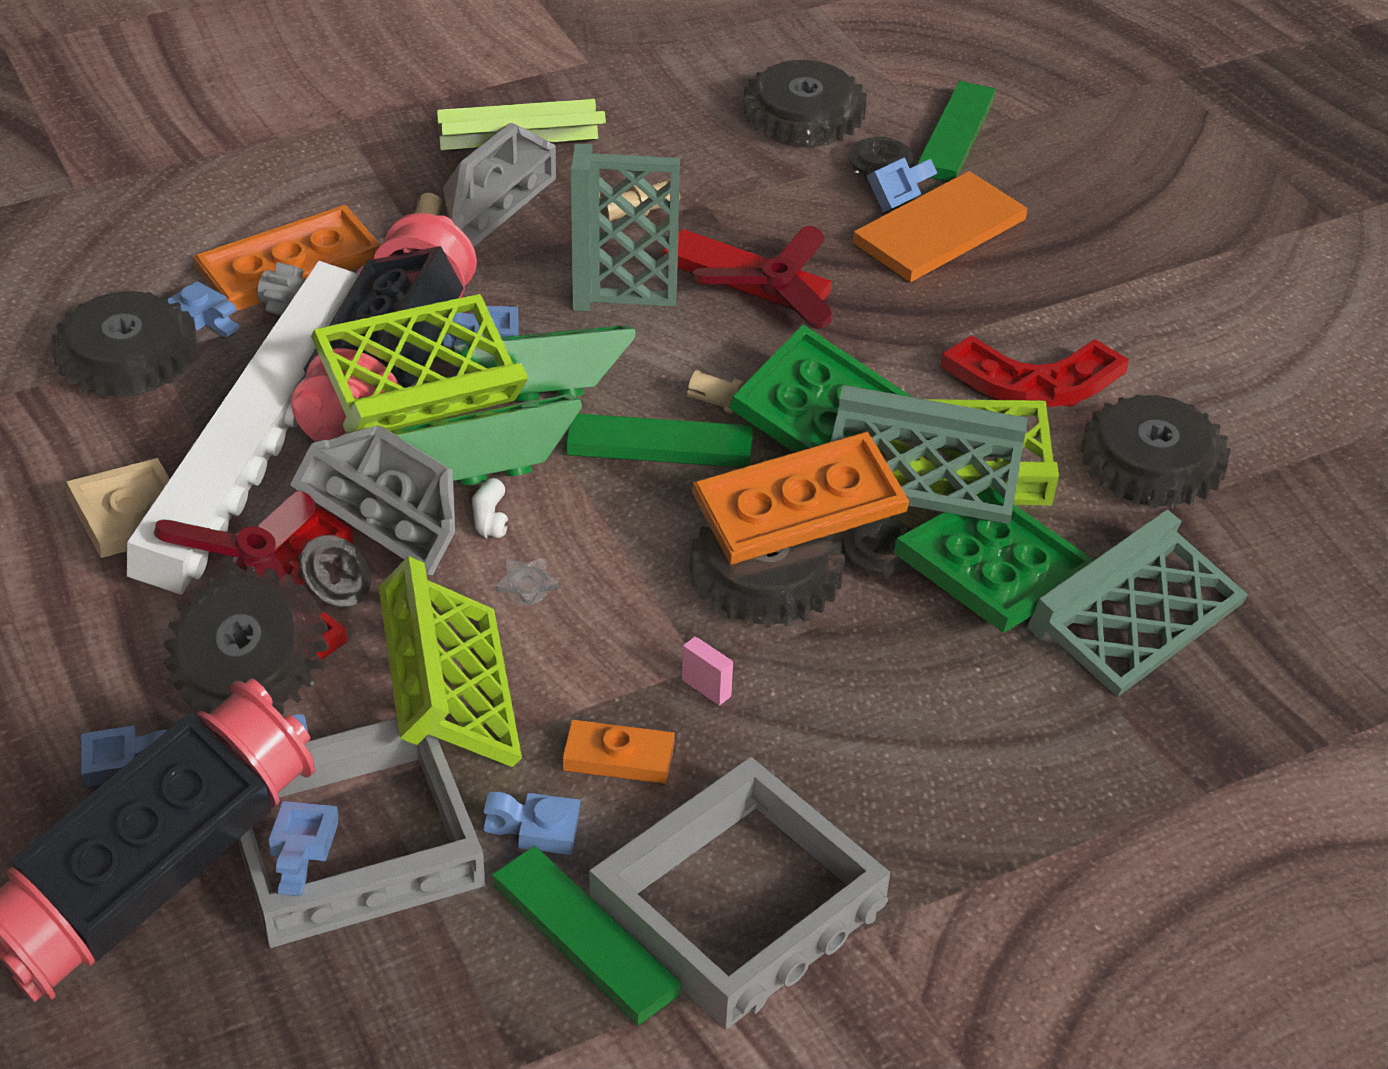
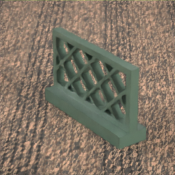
[571,143,680,311]
[831,385,1028,524]
[1027,509,1248,697]

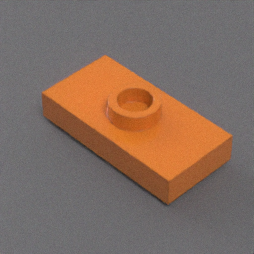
[563,720,675,784]

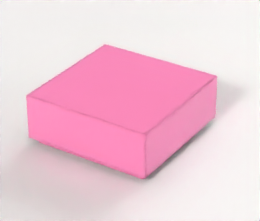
[682,636,733,706]

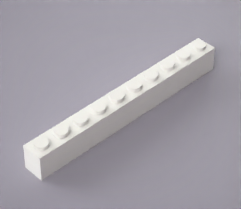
[127,261,359,595]

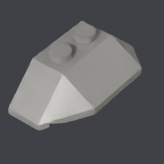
[442,122,556,247]
[290,425,455,576]

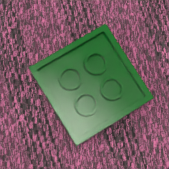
[729,324,912,453]
[893,487,1094,633]

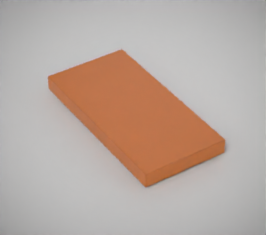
[853,171,1028,283]
[193,205,381,311]
[692,431,909,565]

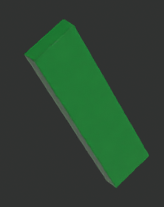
[918,80,996,182]
[567,413,753,468]
[492,846,681,1026]

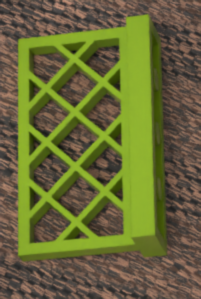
[436,99,606,150]
[311,294,529,434]
[878,399,1059,506]
[379,556,522,767]

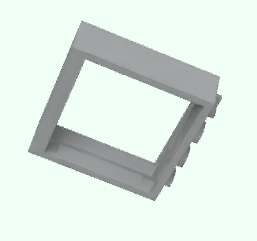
[237,717,485,948]
[589,757,890,1030]

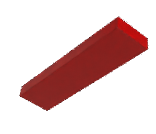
[663,229,831,308]

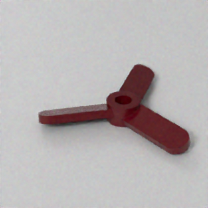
[693,226,833,329]
[153,491,316,628]

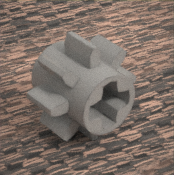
[258,262,306,316]

